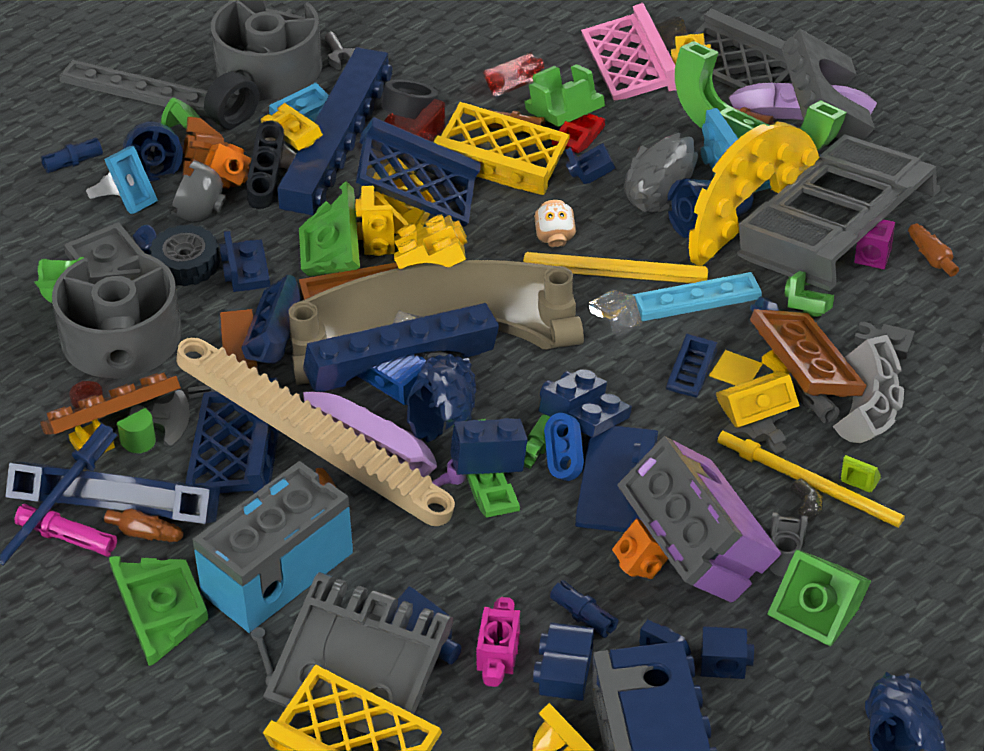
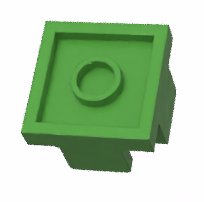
[524,64,605,127]

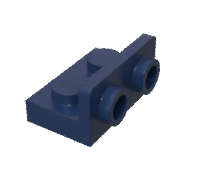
[219,231,270,292]

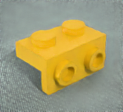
[356,186,395,256]

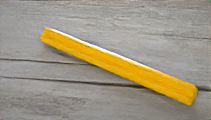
[523,252,708,283]

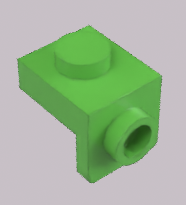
[785,271,834,317]

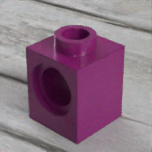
[854,219,895,269]

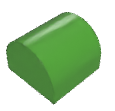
[117,408,156,453]

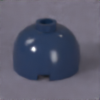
[123,122,183,181]

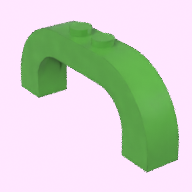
[675,41,847,151]

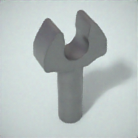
[325,32,355,70]

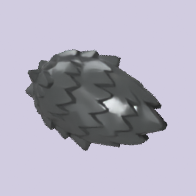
[624,133,698,213]

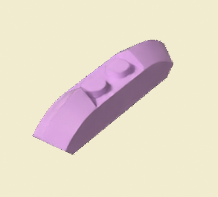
[729,83,877,120]
[303,392,437,477]

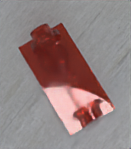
[483,52,544,97]

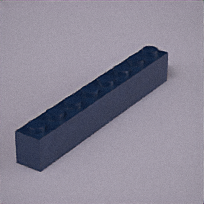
[277,47,392,215]

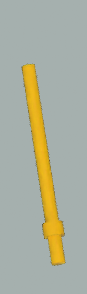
[717,431,905,528]

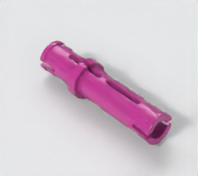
[15,503,117,557]

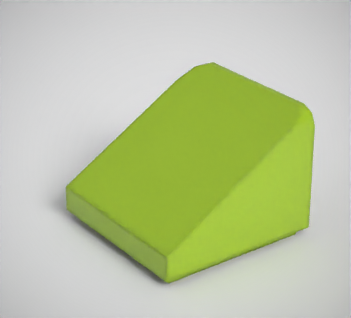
[841,455,881,493]

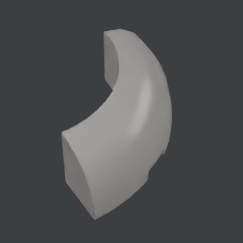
[833,335,904,443]

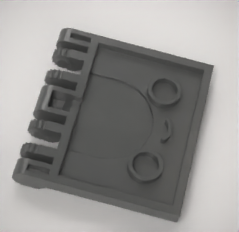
[263,572,453,748]

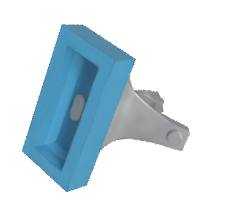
[86,146,158,214]

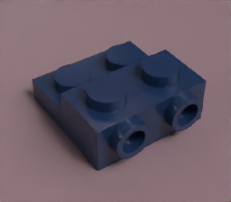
[539,369,632,437]

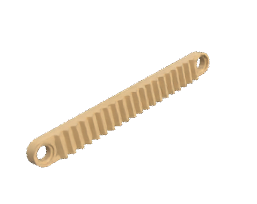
[176,338,455,526]

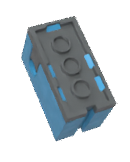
[193,461,353,633]

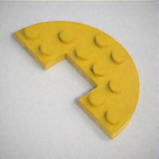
[689,122,819,266]

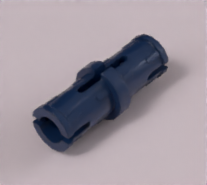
[41,137,103,174]
[550,580,618,638]

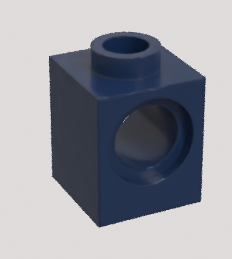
[701,627,754,679]

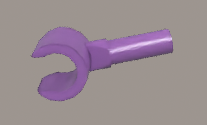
[432,459,467,487]

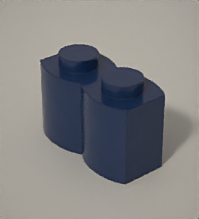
[533,622,594,701]

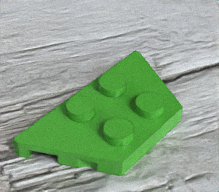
[299,181,360,276]
[109,556,208,666]

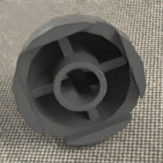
[171,160,226,222]

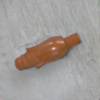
[908,223,959,277]
[104,509,184,542]

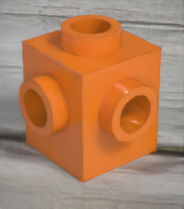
[204,143,252,189]
[612,518,668,579]

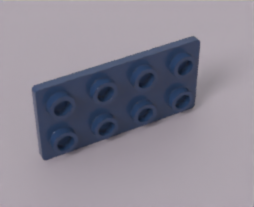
[575,426,658,532]

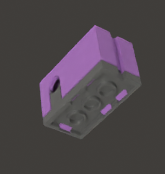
[617,436,781,602]

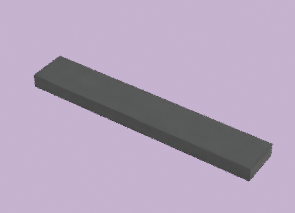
[59,60,208,117]

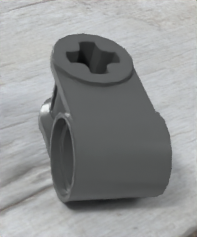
[769,512,808,577]

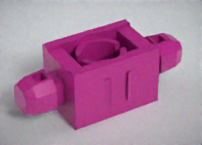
[476,597,520,687]

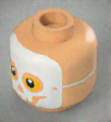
[534,200,576,247]

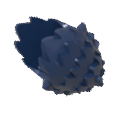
[407,354,476,443]
[865,672,946,751]

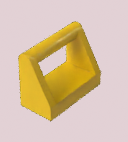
[716,371,800,428]

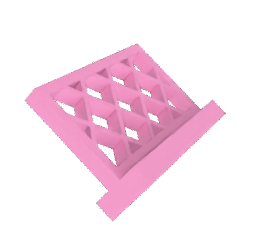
[582,3,676,101]

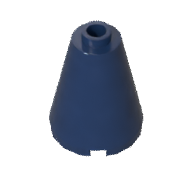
[667,178,754,238]

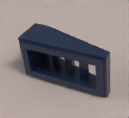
[666,334,717,398]

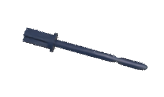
[0,423,117,566]

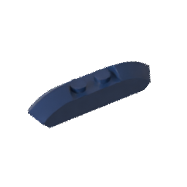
[241,275,300,363]

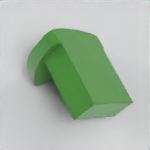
[161,97,200,128]

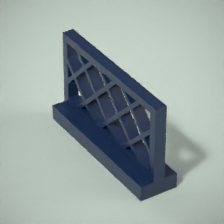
[356,117,481,226]
[185,377,280,494]

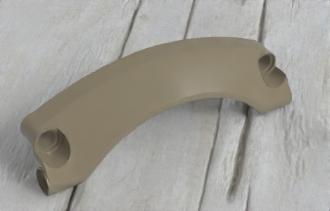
[288,260,584,385]

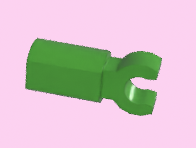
[524,415,550,469]

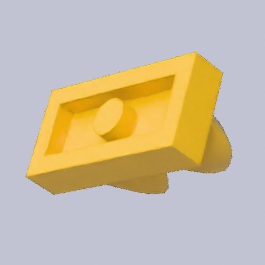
[532,703,595,751]

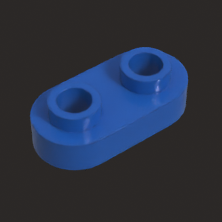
[544,413,584,481]

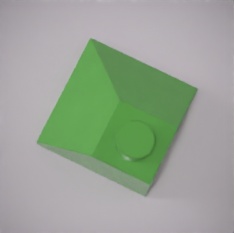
[767,550,871,646]

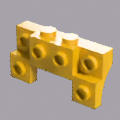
[394,214,468,269]

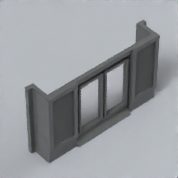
[737,134,940,291]

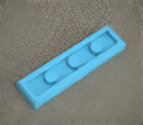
[632,272,762,322]

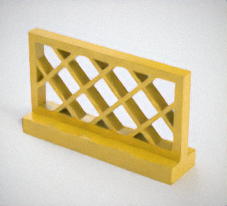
[434,102,569,195]
[263,664,442,751]

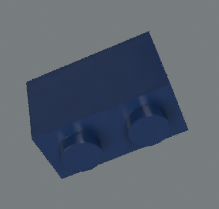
[450,418,527,475]

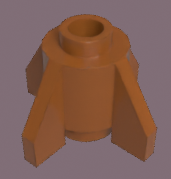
[181,117,228,176]

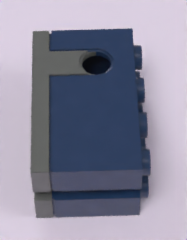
[592,641,717,751]

